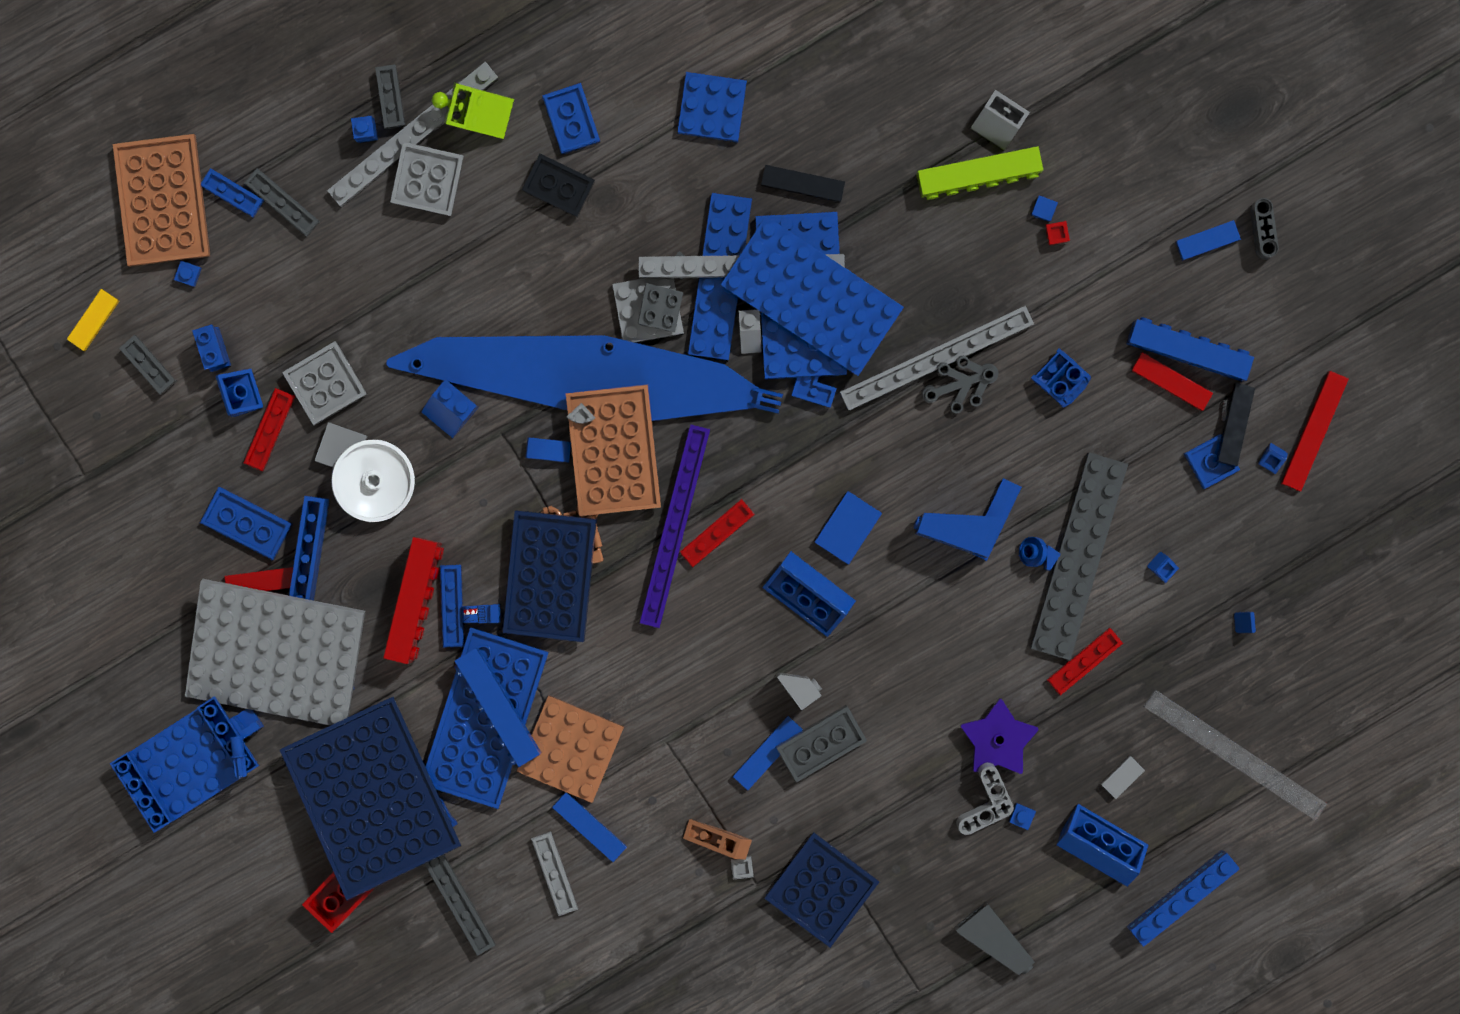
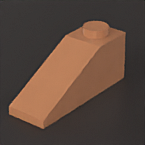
[683,819,752,860]

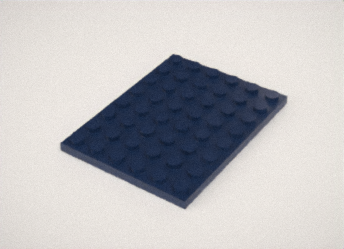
[279,697,462,901]

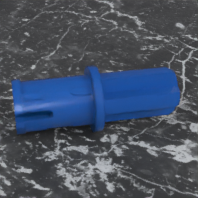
[230,736,247,778]

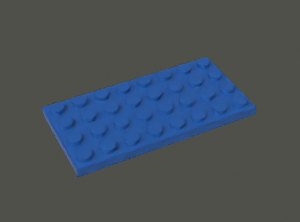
[756,212,847,379]
[721,216,904,376]
[426,627,549,809]

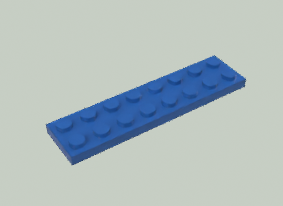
[688,193,752,361]

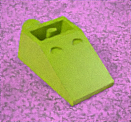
[432,82,514,139]

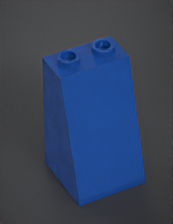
[913,513,1002,558]

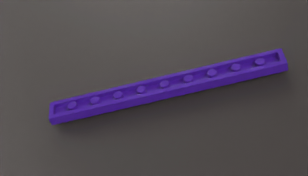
[640,424,710,628]

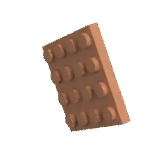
[517,695,624,803]

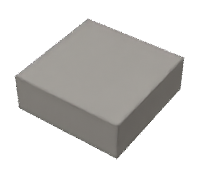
[731,856,754,880]

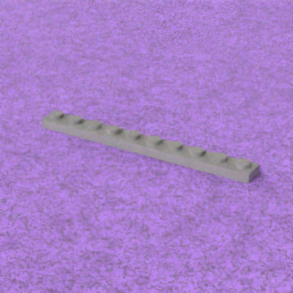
[327,62,499,207]
[639,254,845,279]
[840,306,1034,411]

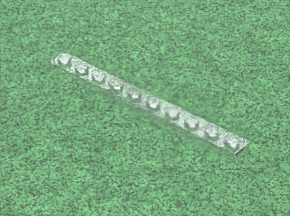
[1143,689,1327,821]

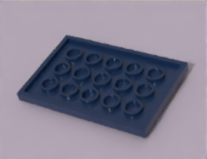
[503,510,597,642]

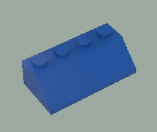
[763,551,856,637]
[1056,804,1148,887]

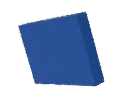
[542,83,600,154]
[814,491,882,565]

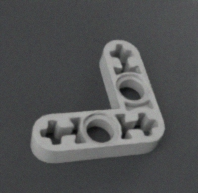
[956,762,1014,835]

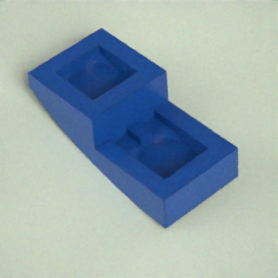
[525,438,571,462]

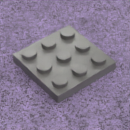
[391,142,464,216]
[612,278,684,343]
[282,341,368,426]

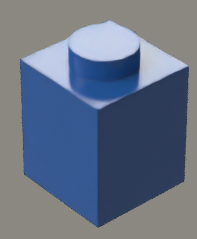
[351,116,378,143]

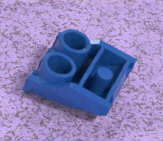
[1031,348,1091,408]

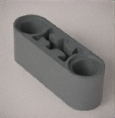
[1250,198,1279,260]

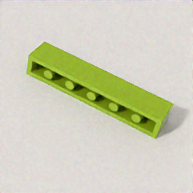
[916,146,1043,200]

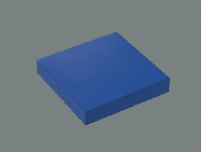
[1184,434,1240,489]

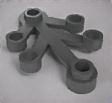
[921,355,999,414]

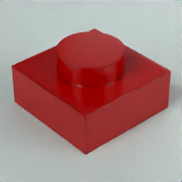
[1045,221,1070,246]

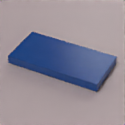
[200,487,293,560]

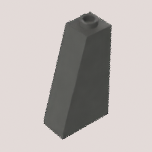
[954,902,1035,975]

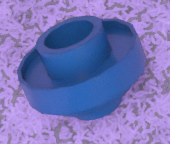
[1019,537,1047,567]

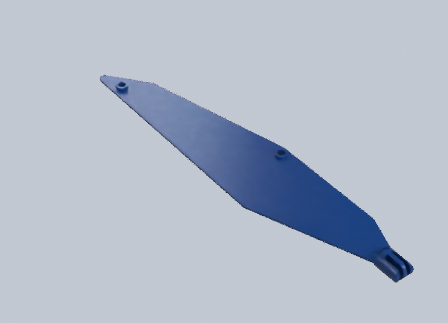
[386,335,783,421]

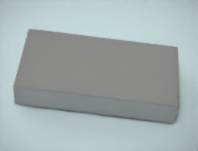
[1101,755,1145,799]

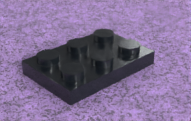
[522,153,595,218]

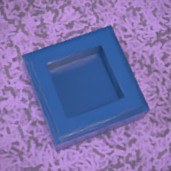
[1031,195,1058,222]

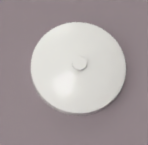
[331,440,415,522]

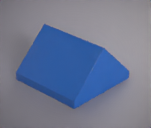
[216,369,263,417]

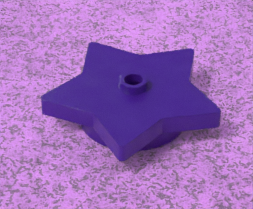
[960,698,1039,774]

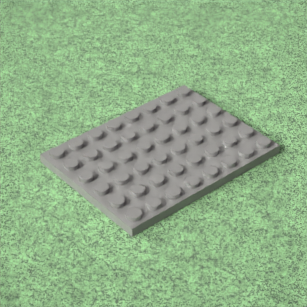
[185,579,365,725]

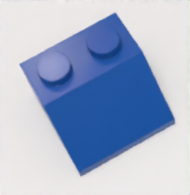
[422,379,479,438]

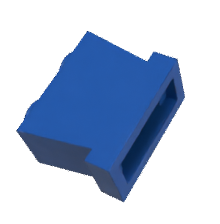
[192,324,231,372]

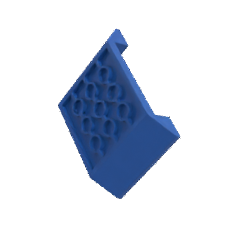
[110,696,259,833]

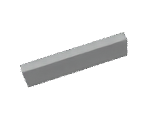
[531,831,578,916]

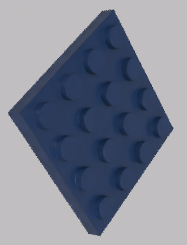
[764,832,879,948]

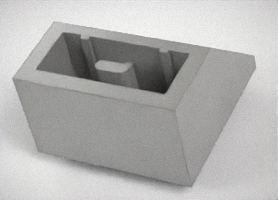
[971,90,1030,151]

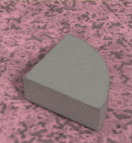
[566,403,595,424]

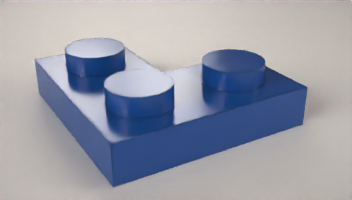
[792,376,837,408]

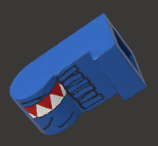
[462,604,501,623]

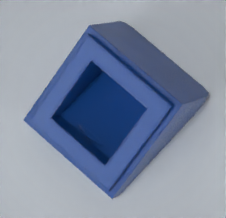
[1258,443,1288,474]
[1044,545,1061,570]
[1147,552,1179,583]
[1234,612,1256,633]

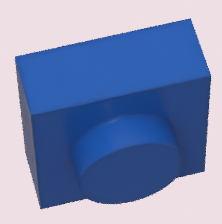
[174,261,202,287]
[1008,803,1036,830]

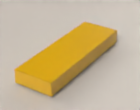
[67,289,119,351]

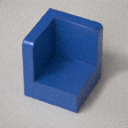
[230,709,264,739]

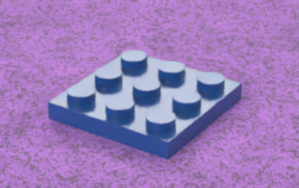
[678,72,747,142]

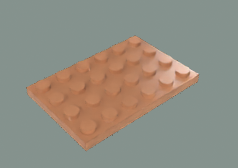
[113,134,210,267]
[566,385,661,516]

